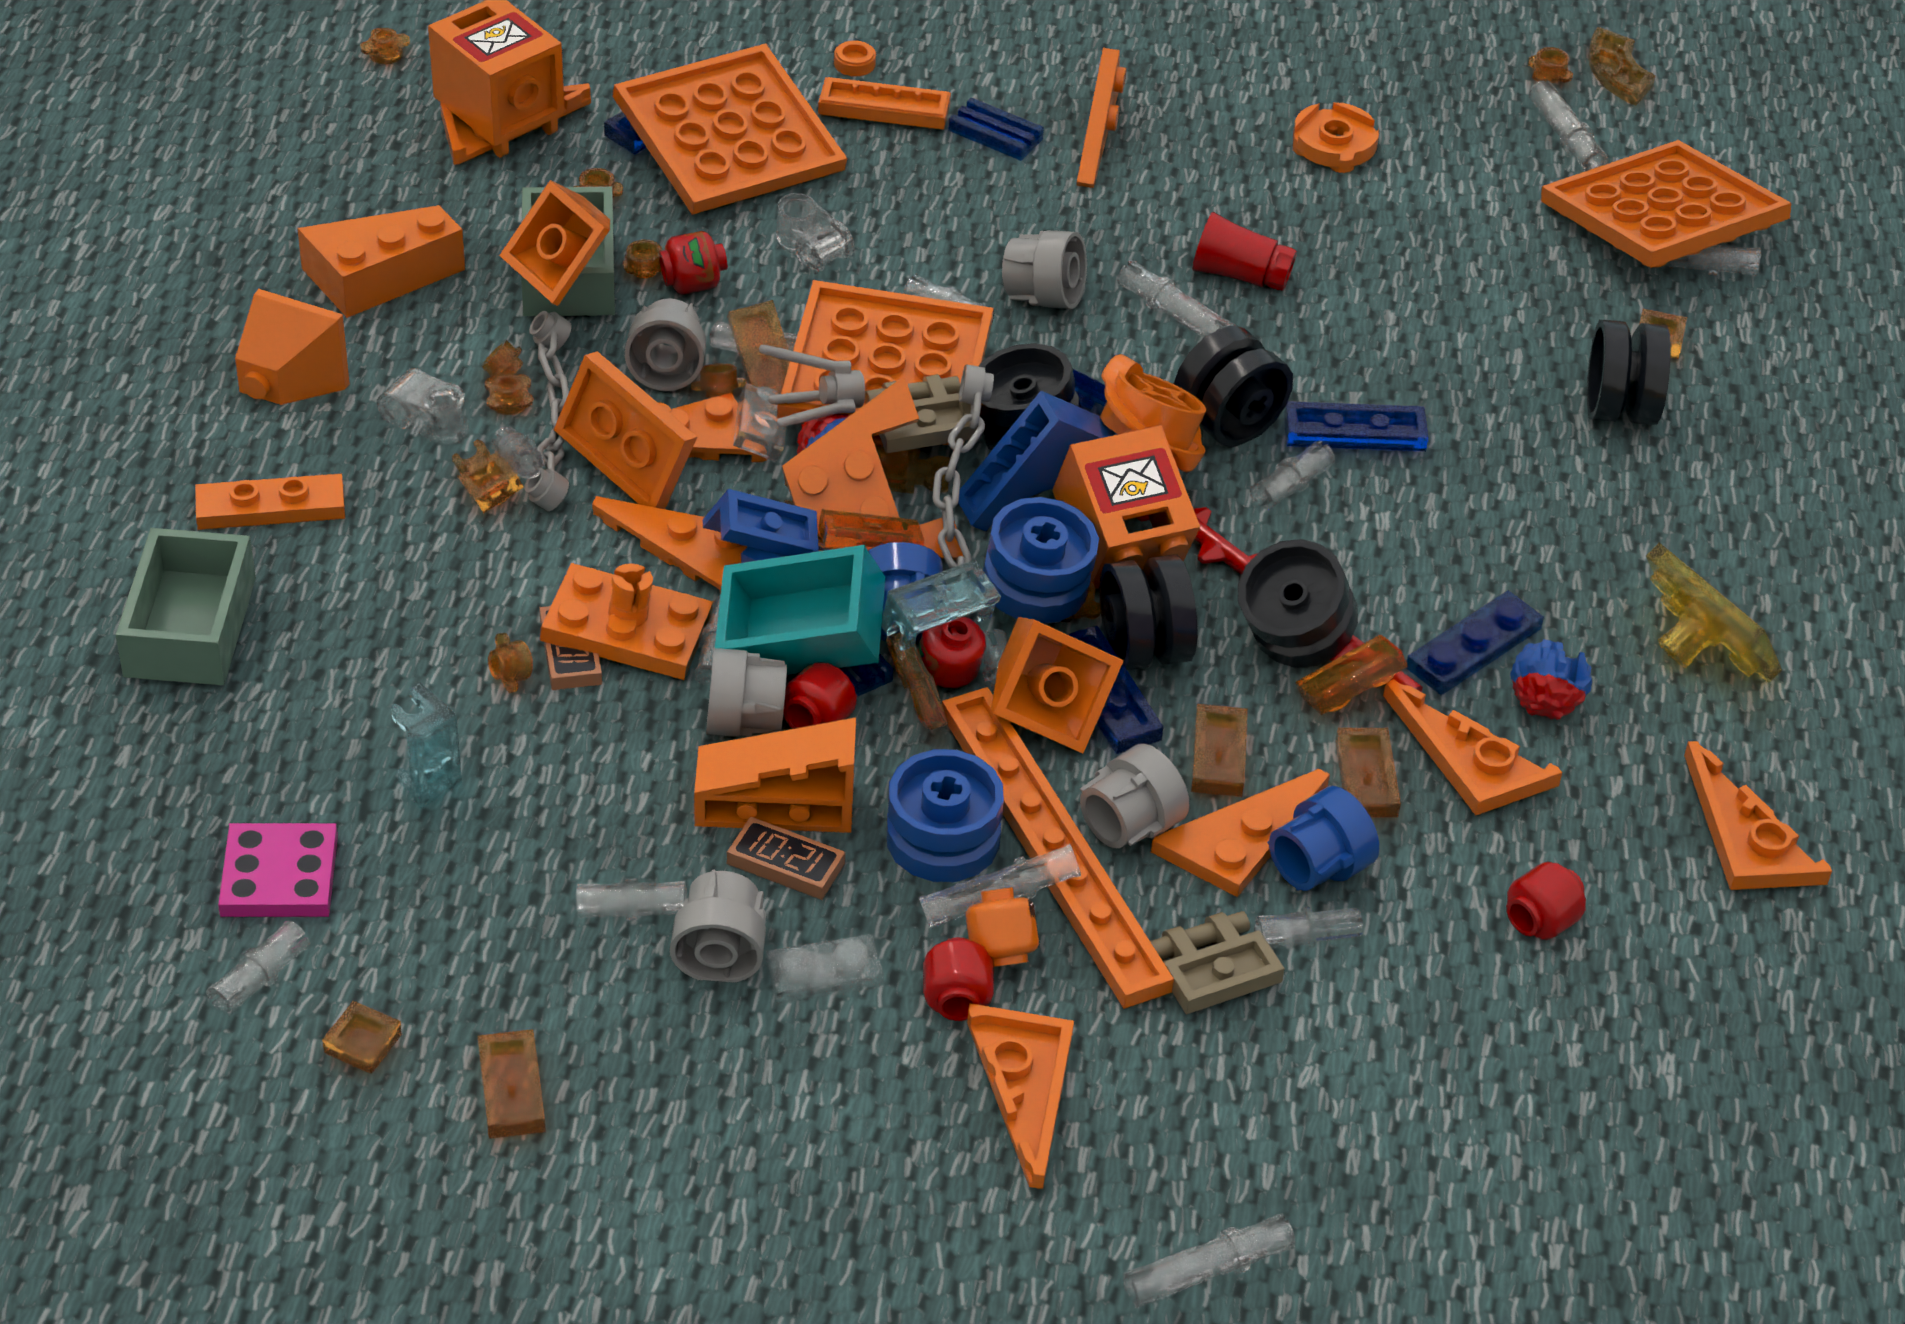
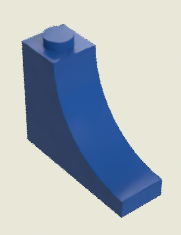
[958,391,1118,531]

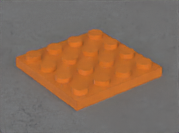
[613,43,847,215]
[1541,140,1791,268]
[777,280,994,446]

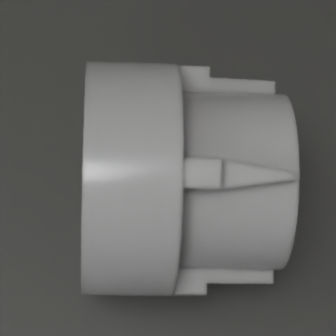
[1002,230,1087,309]
[625,299,706,391]
[706,648,787,737]
[1080,744,1189,849]
[670,869,766,982]

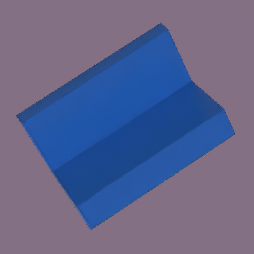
[702,489,819,556]

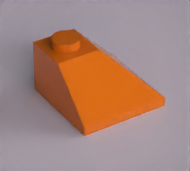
[499,180,610,306]
[235,289,350,405]
[991,617,1124,754]

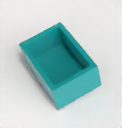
[715,545,886,675]

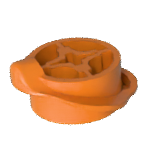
[1100,354,1206,473]

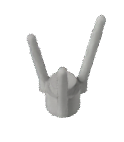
[759,345,865,427]

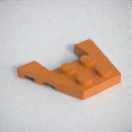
[782,378,964,560]

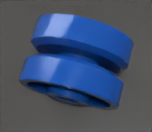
[981,497,1099,623]
[887,749,1004,882]

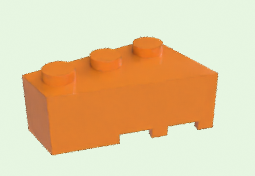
[297,205,465,318]
[694,717,856,833]

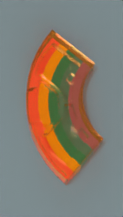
[1588,27,1656,106]
[886,629,948,730]

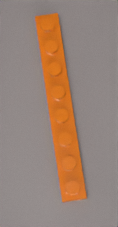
[942,687,1174,1009]

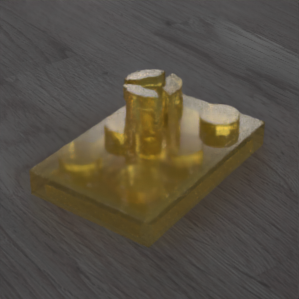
[1646,542,1782,683]

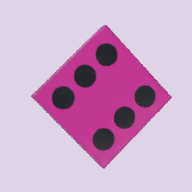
[218,823,338,917]

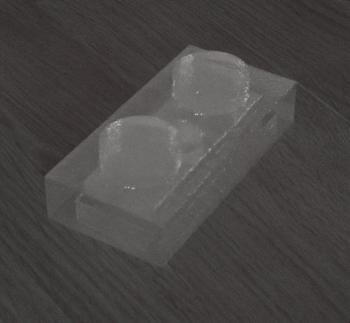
[733,383,786,462]
[766,934,884,1005]

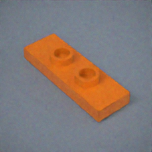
[818,77,951,130]
[195,474,345,530]

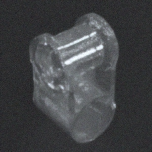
[776,193,855,274]
[377,368,469,445]

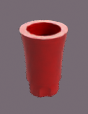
[1192,212,1297,291]

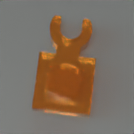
[452,439,524,513]
[875,445,951,494]

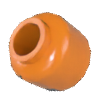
[966,887,1039,967]

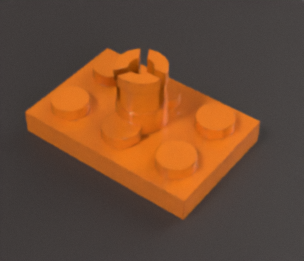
[554,351,697,509]
[540,563,713,680]

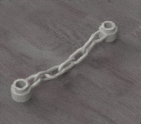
[525,311,572,511]
[932,364,994,618]

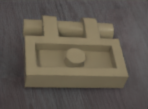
[865,374,978,453]
[1150,911,1285,1015]

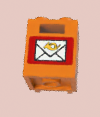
[428,0,565,158]
[1052,425,1200,590]

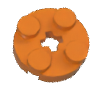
[1293,102,1379,173]

